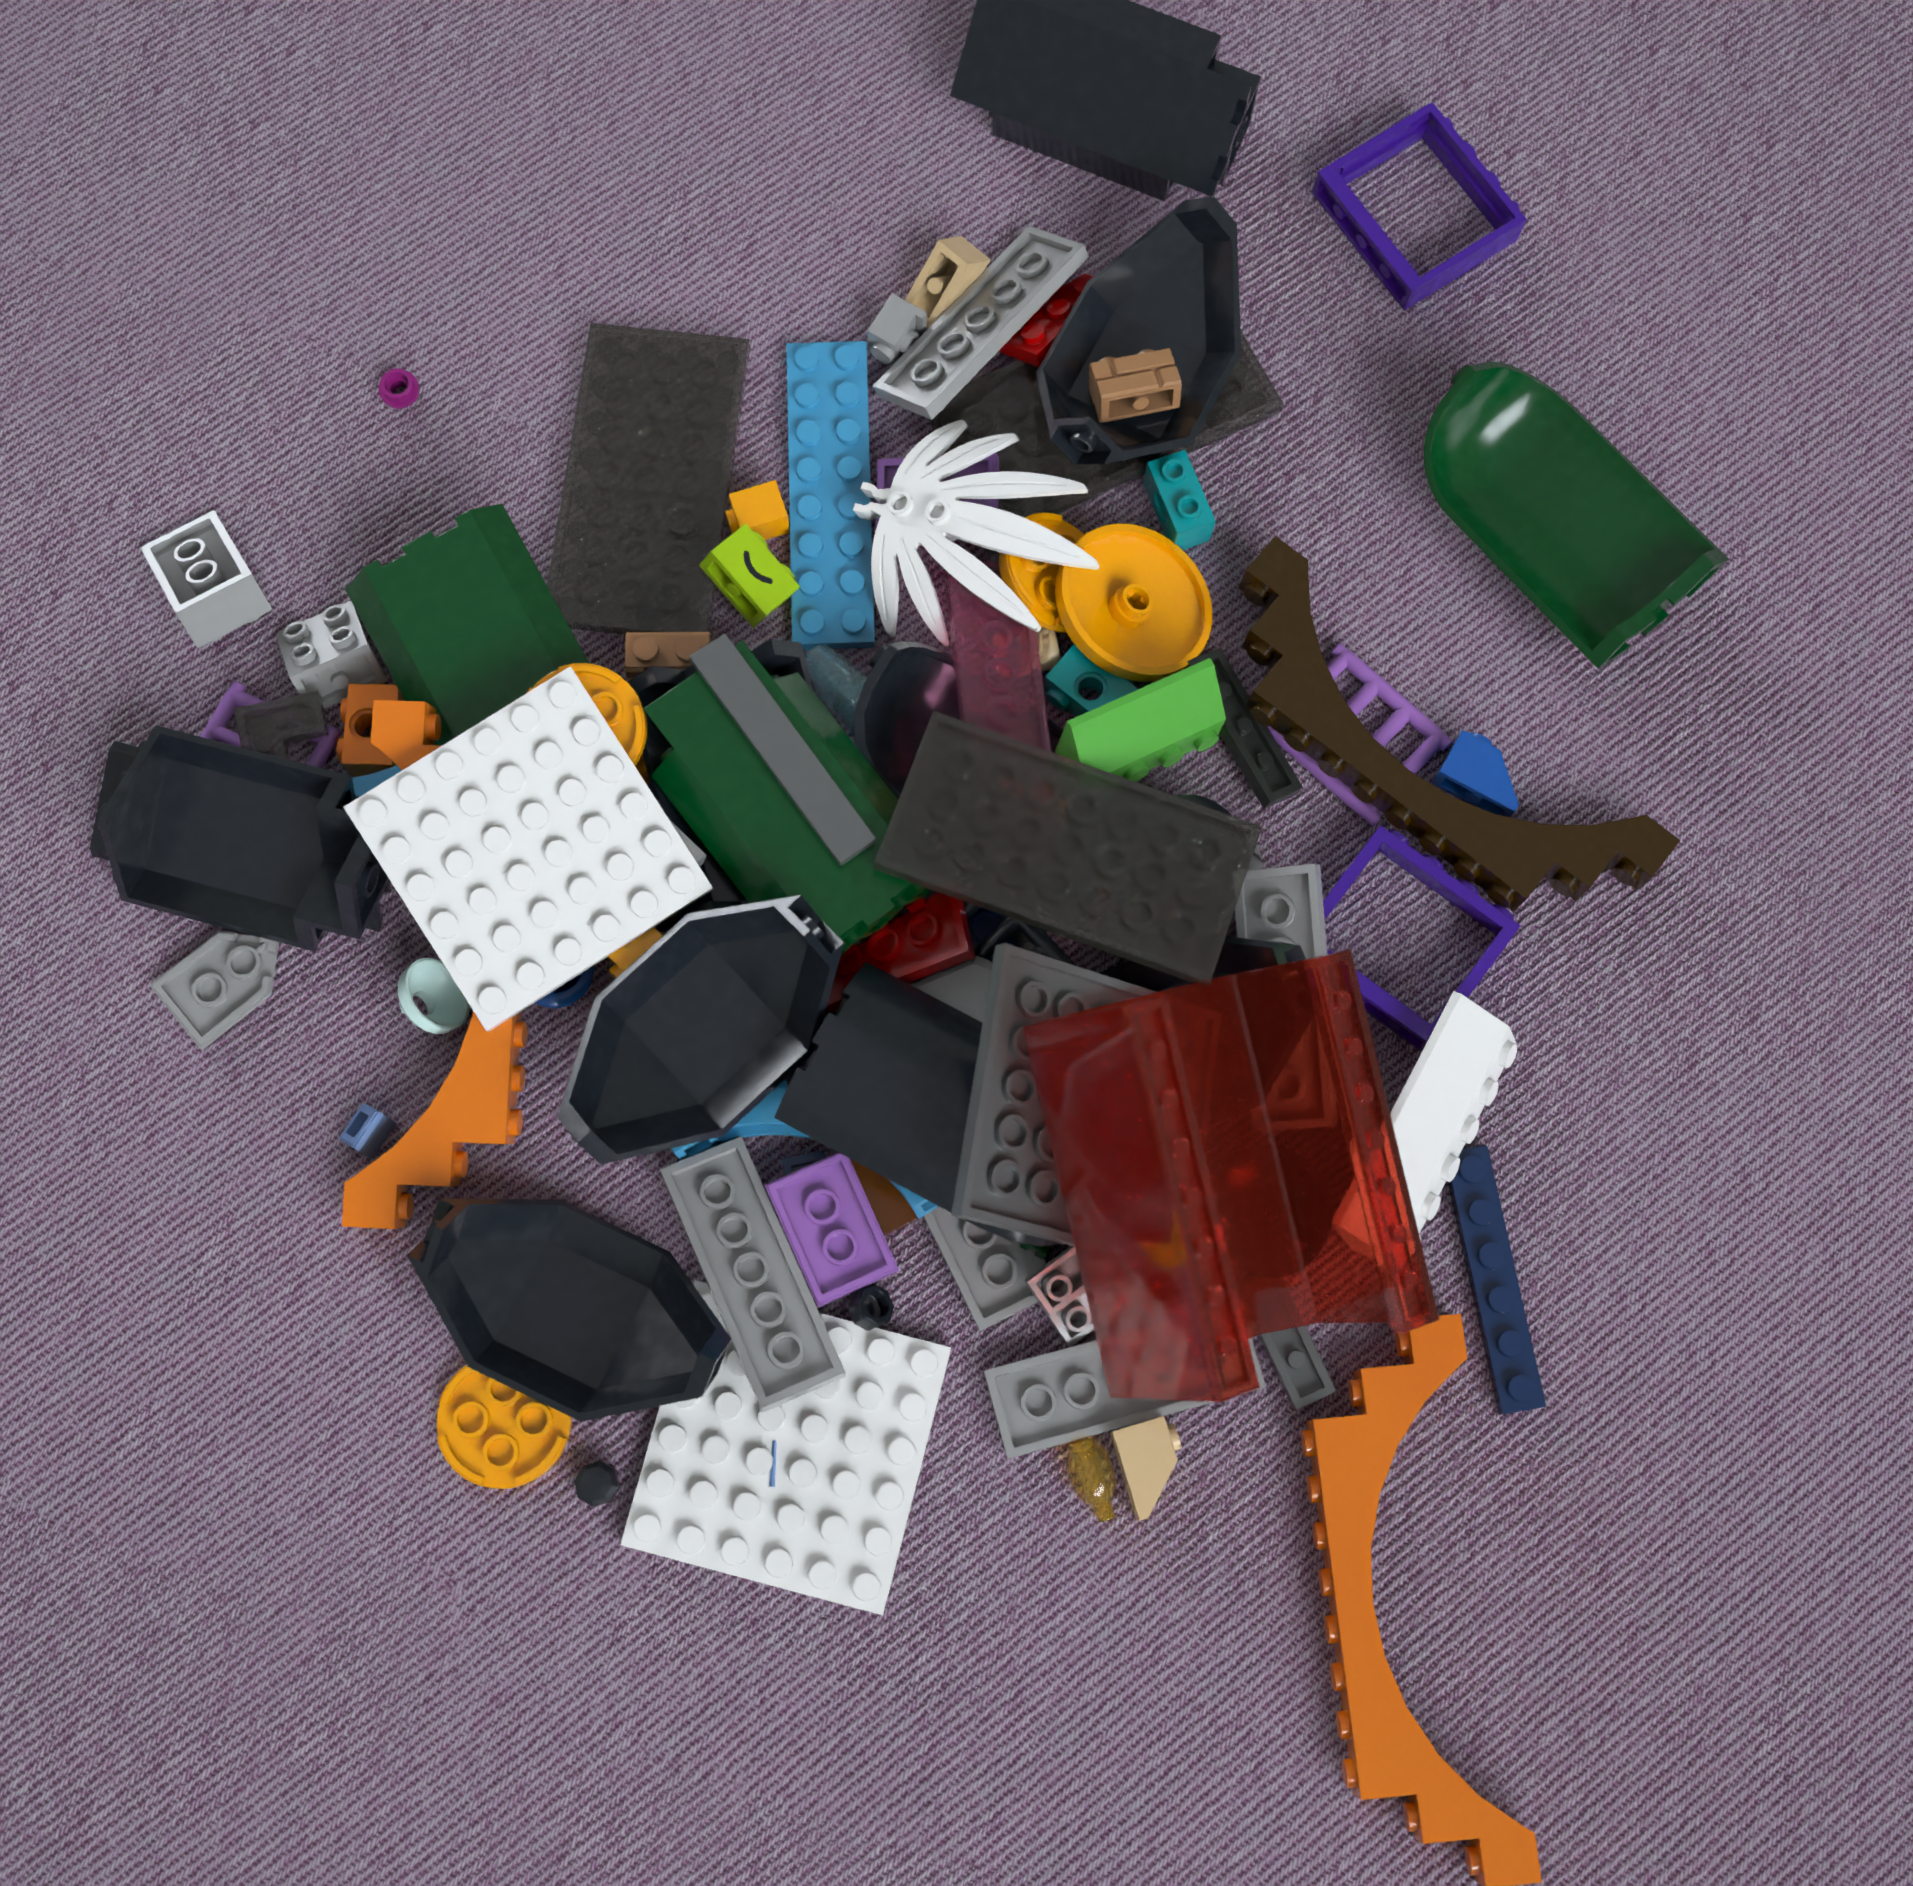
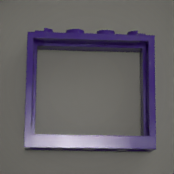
[1312,102,1527,311]
[1323,825,1520,1052]

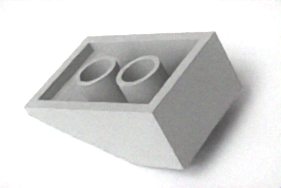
[140,510,272,649]

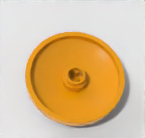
[1055,524,1213,682]

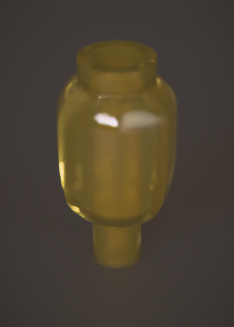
[1066,1437,1116,1523]

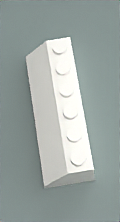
[1335,991,1517,1269]

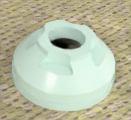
[398,958,470,1034]

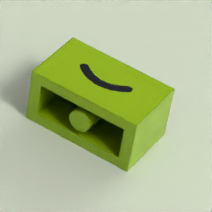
[699,523,800,629]

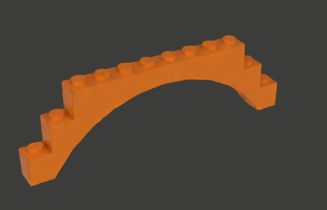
[342,700,528,1229]
[1301,1314,1542,1886]

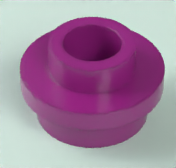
[378,368,420,409]

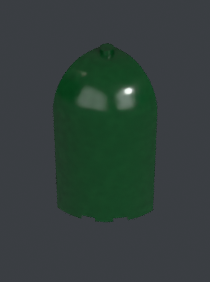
[1424,361,1729,669]

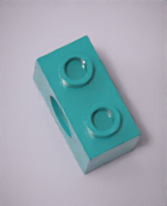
[1143,450,1216,550]
[1043,644,1138,717]

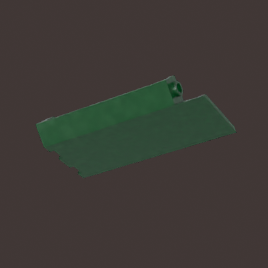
[345,504,590,746]
[644,640,953,957]

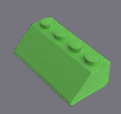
[1051,658,1226,803]

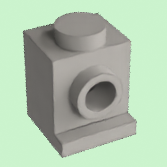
[867,293,927,364]

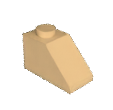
[905,236,991,329]
[1109,1416,1182,1521]

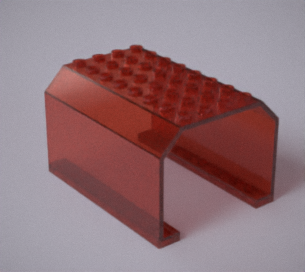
[1023,949,1439,1402]

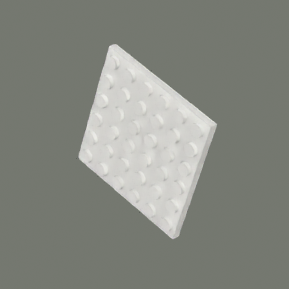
[344,666,713,1032]
[620,1281,951,1615]

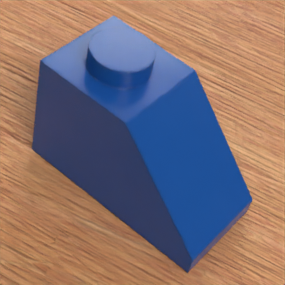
[1431,730,1519,817]

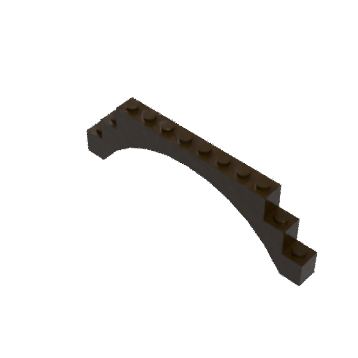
[1238,536,1680,912]

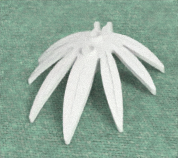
[853,420,1100,646]

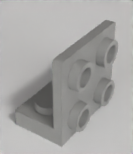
[276,601,387,715]

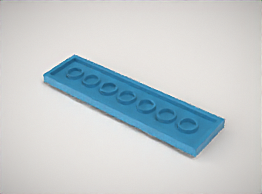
[786,341,875,650]

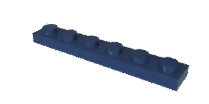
[1447,1145,1546,1415]

